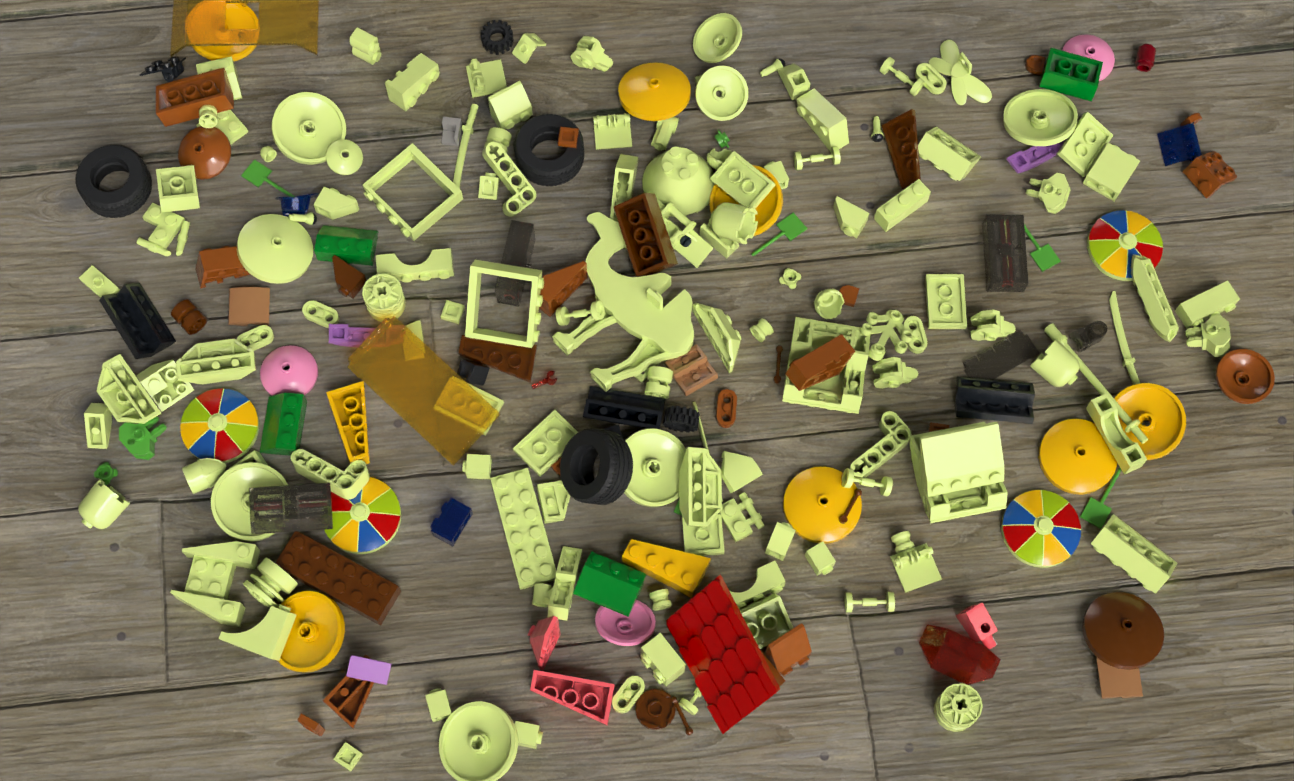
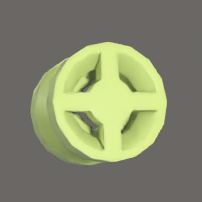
[199,105,218,128]
[750,318,774,342]
[891,531,915,553]
[649,589,672,611]

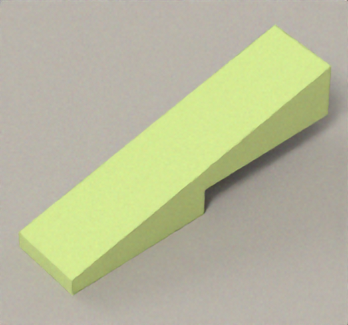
[547,546,582,621]

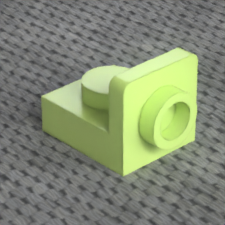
[478,172,500,200]

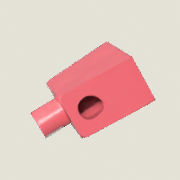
[956,602,997,650]

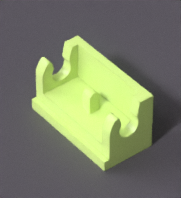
[700,219,739,259]

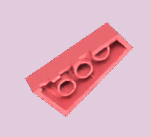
[530,670,615,726]

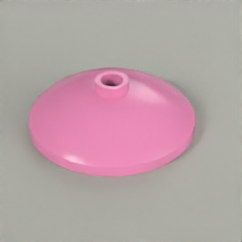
[1062,35,1115,81]
[260,345,318,396]
[595,600,656,646]

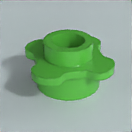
[714,129,730,148]
[94,462,118,485]

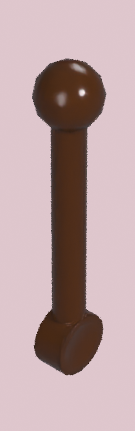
[773,345,783,383]
[839,489,862,524]
[671,695,693,736]

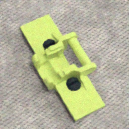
[647,192,714,268]

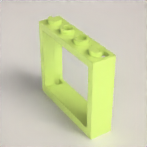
[363,143,463,241]
[465,259,545,348]

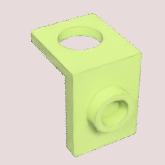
[512,33,546,64]

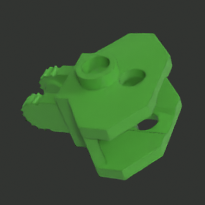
[119,416,167,460]

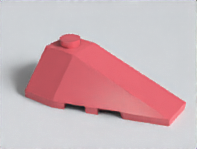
[528,616,561,671]

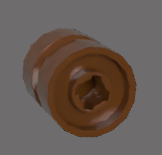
[171,299,207,335]

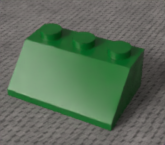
[1039,48,1103,102]
[314,225,379,266]
[260,393,307,456]
[573,551,647,617]

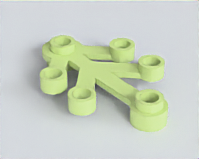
[860,310,913,361]

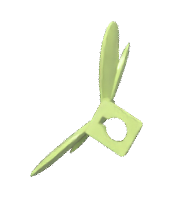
[929,40,992,105]

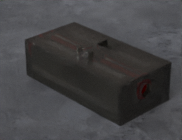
[982,214,1028,292]
[495,220,536,307]
[249,483,333,534]

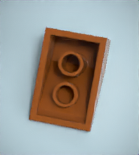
[539,261,587,317]
[764,623,812,677]

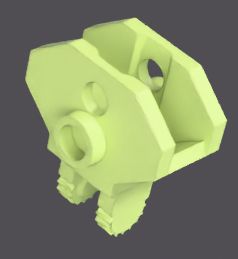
[570,36,613,72]
[1025,173,1071,214]
[971,310,1016,341]
[1185,315,1231,357]
[872,357,919,389]

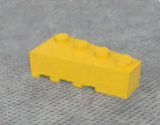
[326,381,370,464]
[622,539,711,598]

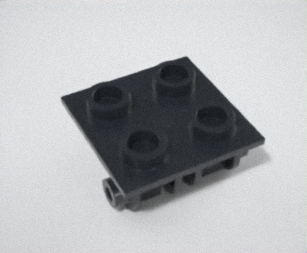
[139,56,186,82]

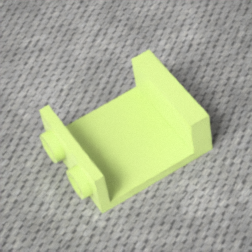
[1083,143,1140,202]

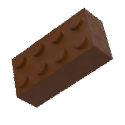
[614,193,678,277]

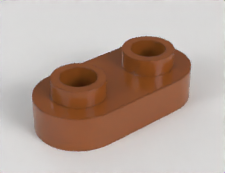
[716,389,737,428]

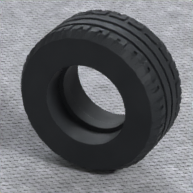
[514,114,584,187]
[75,145,152,218]
[560,428,633,505]

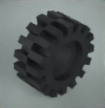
[481,20,514,55]
[663,406,700,433]

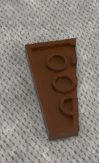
[881,109,921,190]
[459,335,537,383]

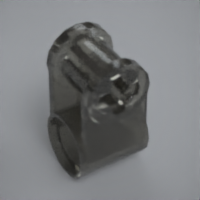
[1068,321,1108,352]

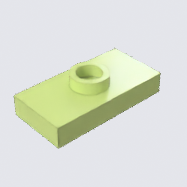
[79,265,120,298]

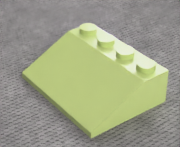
[920,422,1004,497]

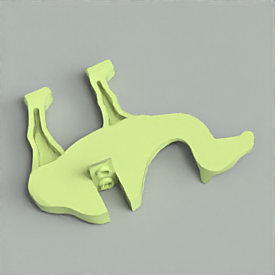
[552,212,694,392]

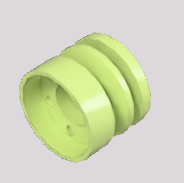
[362,274,406,322]
[243,557,298,608]
[934,683,983,732]

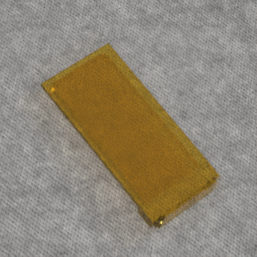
[347,316,501,466]

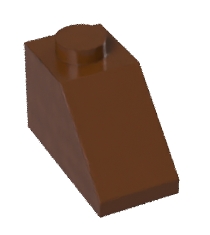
[332,255,367,299]

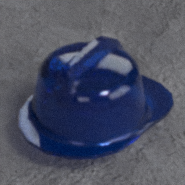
[275,193,319,217]

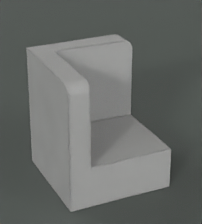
[441,117,462,146]

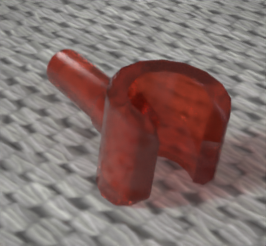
[531,371,558,389]

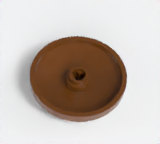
[1082,592,1164,670]

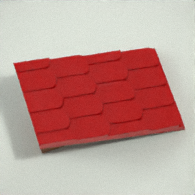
[666,574,786,734]

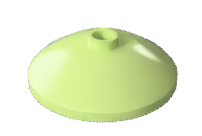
[693,13,742,63]
[695,66,748,121]

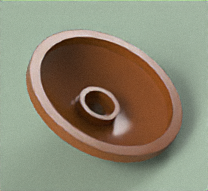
[178,126,231,180]
[1216,349,1275,404]

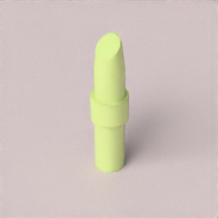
[176,221,190,256]
[137,237,171,256]

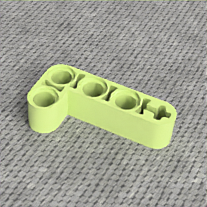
[482,142,536,217]
[849,411,912,482]
[291,449,370,500]

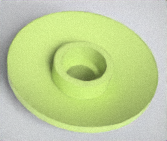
[326,140,363,175]

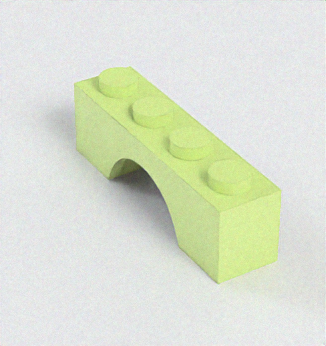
[376,248,454,283]
[1086,393,1147,475]
[730,561,786,609]

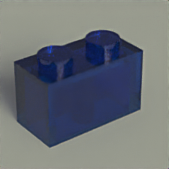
[430,497,473,547]

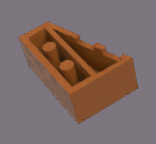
[195,246,250,289]
[786,334,855,391]
[323,654,375,730]

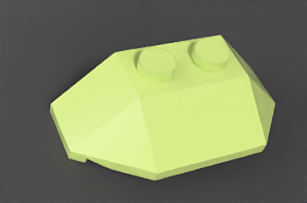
[692,303,741,373]
[176,339,256,384]
[97,354,161,424]
[679,447,722,527]

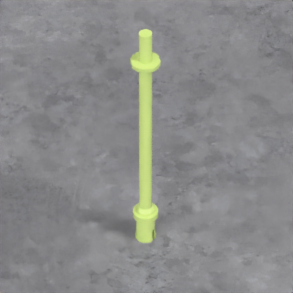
[1044,323,1148,444]

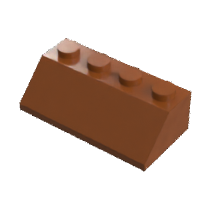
[156,68,234,127]

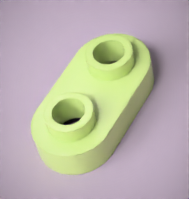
[915,63,947,94]
[302,301,339,328]
[903,316,927,354]
[236,325,274,351]
[612,676,645,714]

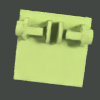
[466,59,507,98]
[593,113,632,150]
[890,543,942,593]

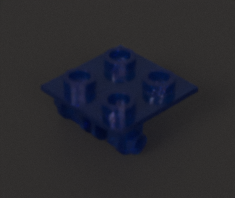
[1157,123,1202,167]

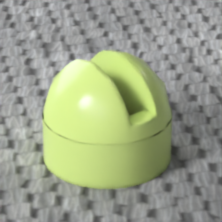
[260,146,277,162]

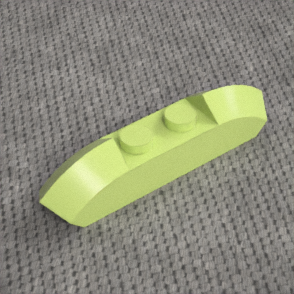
[1131,254,1179,342]

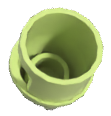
[182,458,226,494]

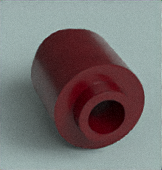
[1135,44,1156,72]

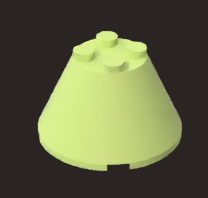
[642,146,715,217]

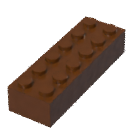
[275,531,401,626]

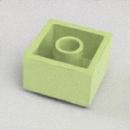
[156,165,200,212]
[640,633,686,687]

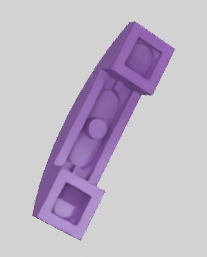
[1006,139,1066,173]
[329,324,406,348]

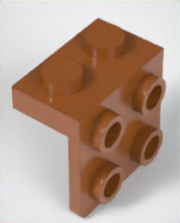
[1183,151,1237,199]

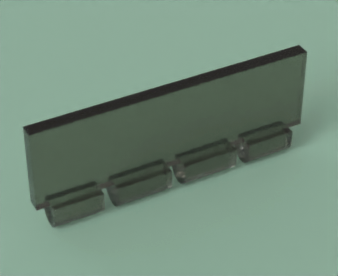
[963,330,1039,380]

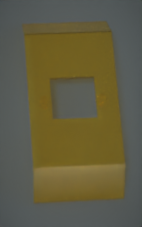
[170,0,319,57]

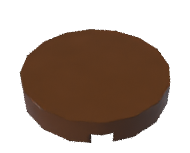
[635,689,676,730]

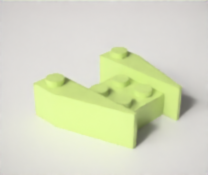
[170,541,260,627]

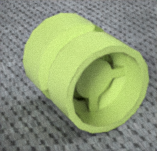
[483,127,512,162]
[644,366,673,399]

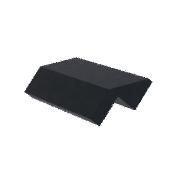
[99,283,176,359]
[954,376,1035,424]
[583,386,666,429]

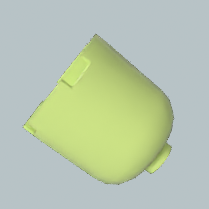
[710,202,758,244]
[1030,339,1080,387]
[78,479,130,529]

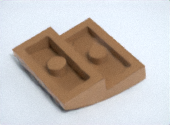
[228,287,270,326]
[665,344,718,396]
[1096,657,1143,699]

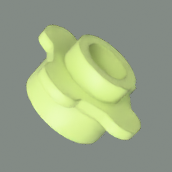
[779,268,801,289]

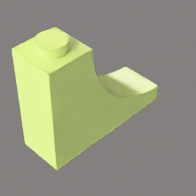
[610,154,638,221]
[219,605,297,661]

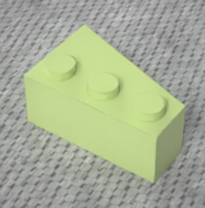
[385,53,440,111]
[796,89,849,152]

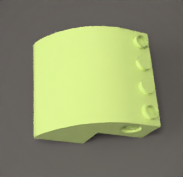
[782,317,870,414]
[909,422,1008,523]

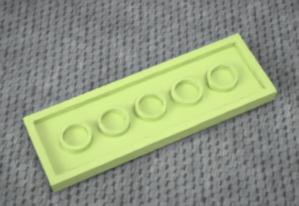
[490,468,556,590]

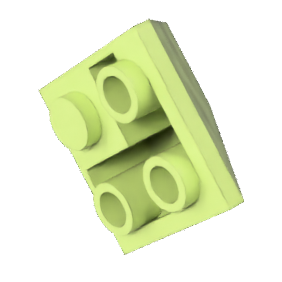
[136,359,194,412]

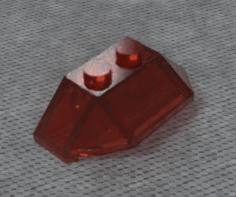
[919,624,1001,685]

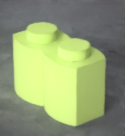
[350,27,381,65]

